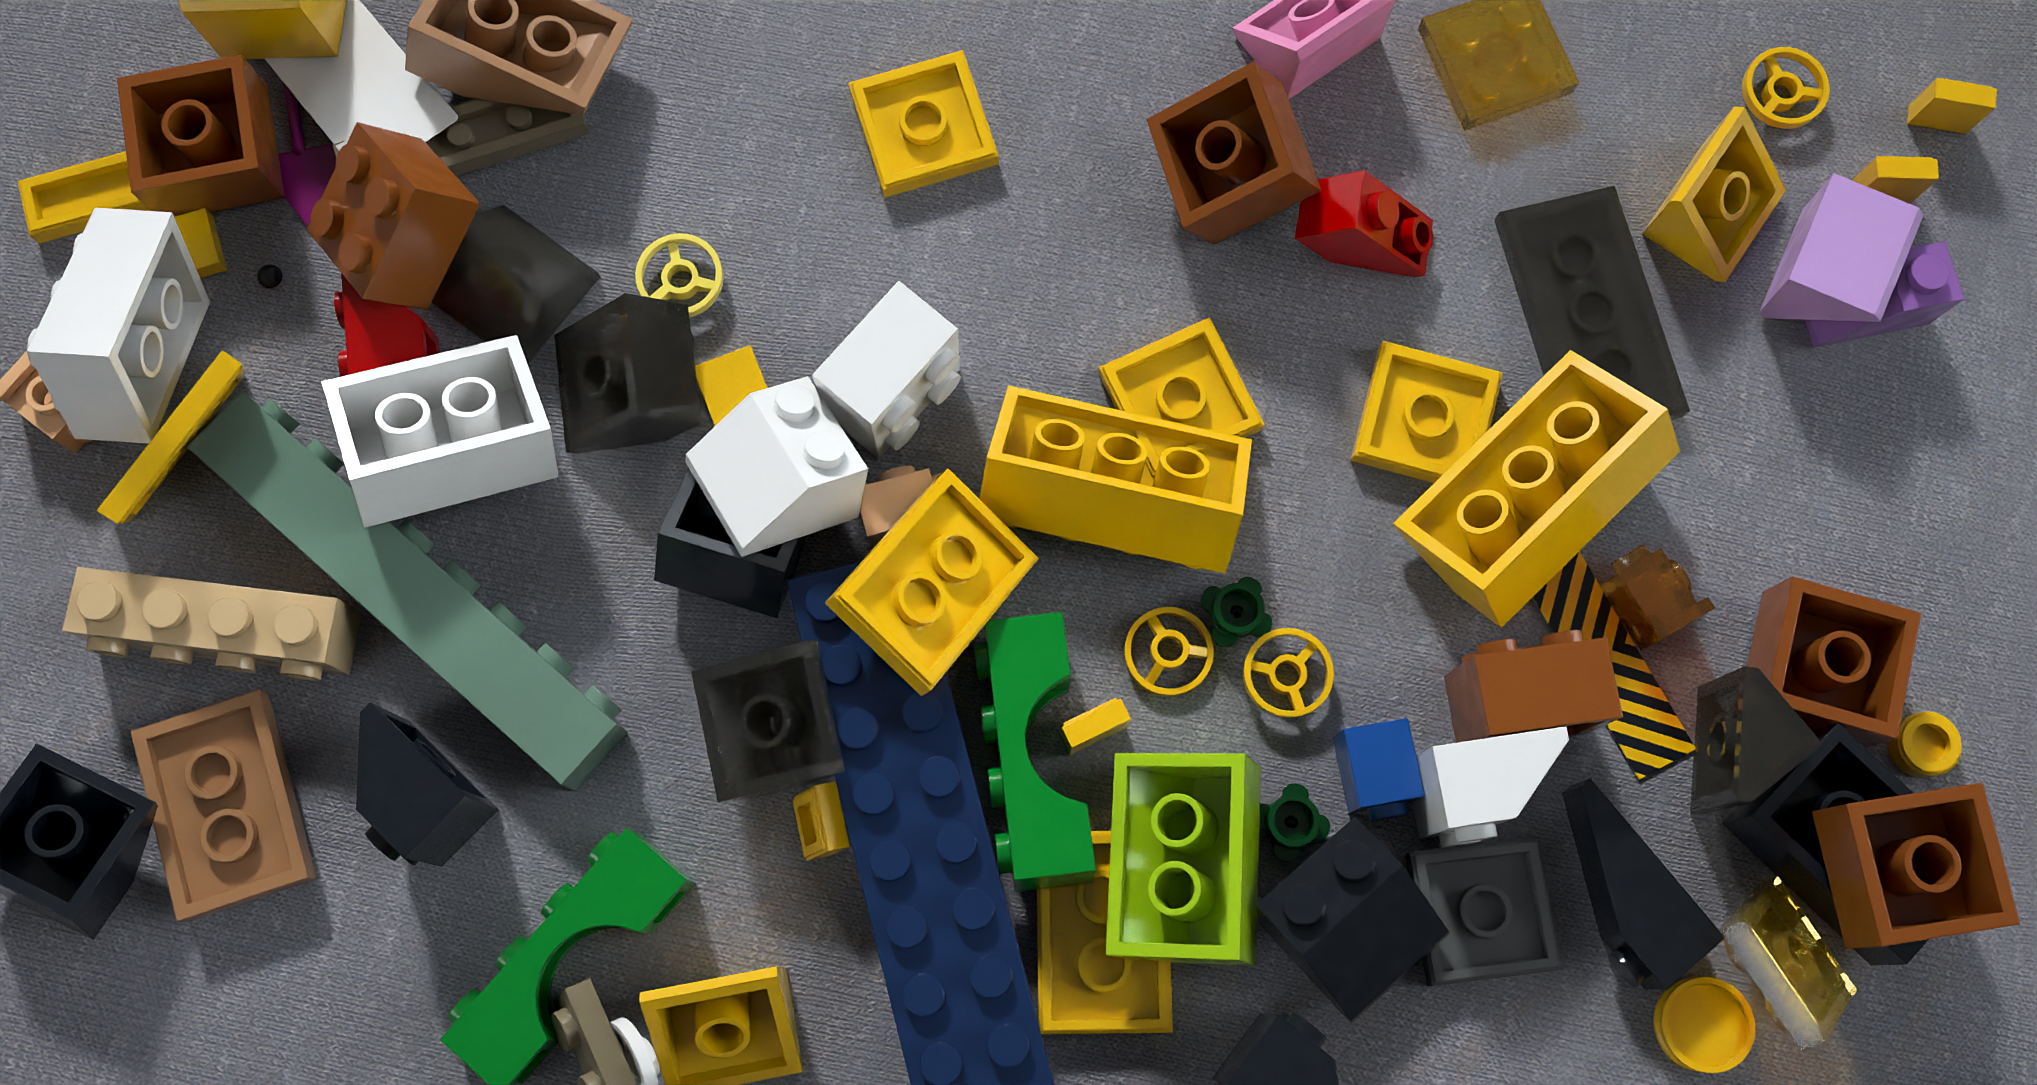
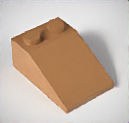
[405,0,633,115]

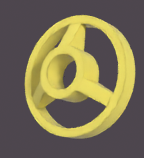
[635,233,724,319]

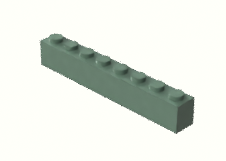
[187,391,628,791]

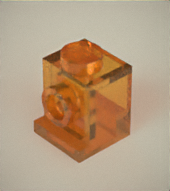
[1600,543,1715,651]

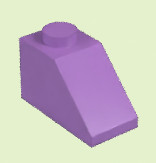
[1805,241,1964,348]

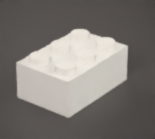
[27,208,210,443]
[321,335,559,528]

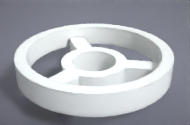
[610,1017,660,1085]

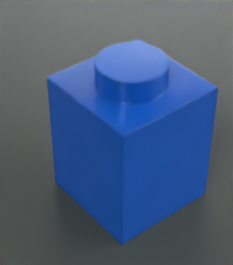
[1332,718,1425,822]

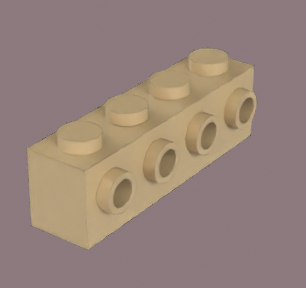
[62,567,362,681]

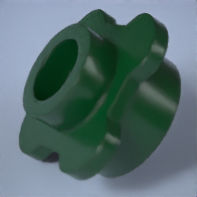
[1200,577,1272,648]
[1260,783,1330,862]

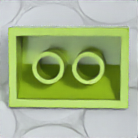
[1106,753,1261,966]

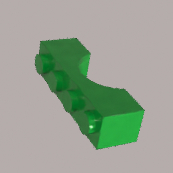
[974,612,1096,892]
[440,827,696,1085]

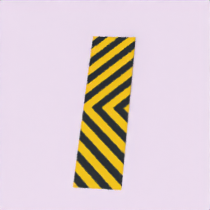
[1533,551,1696,780]

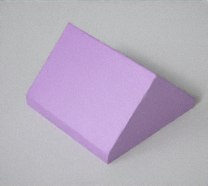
[1759,173,1924,322]

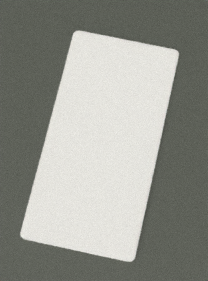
[264,0,458,151]

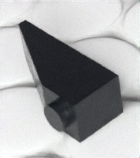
[1562,778,1726,990]

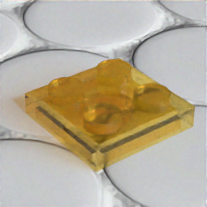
[1418,0,1580,131]
[1720,876,1857,1051]

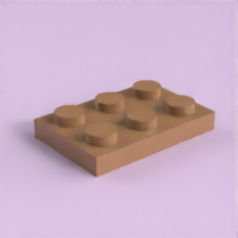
[130,689,317,922]

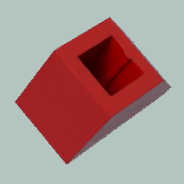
[1294,170,1433,278]
[334,273,440,377]

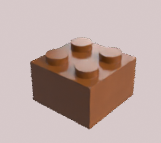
[117,54,285,217]
[1146,61,1322,245]
[307,122,480,310]
[1737,576,1921,748]
[1444,630,1623,743]
[1812,782,2021,949]

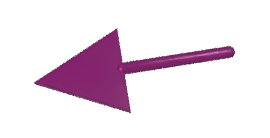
[278,81,336,227]

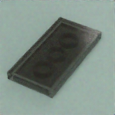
[1494,186,1690,420]

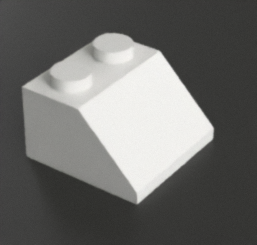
[685,376,868,557]
[1412,726,1569,848]

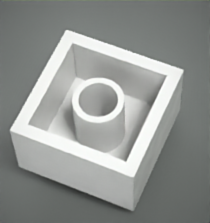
[812,281,961,459]

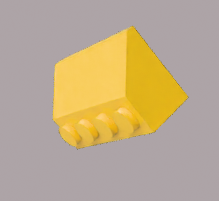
[1393,350,1680,628]
[979,385,1252,574]

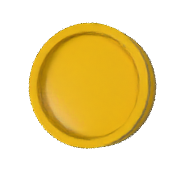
[1653,977,1755,1073]

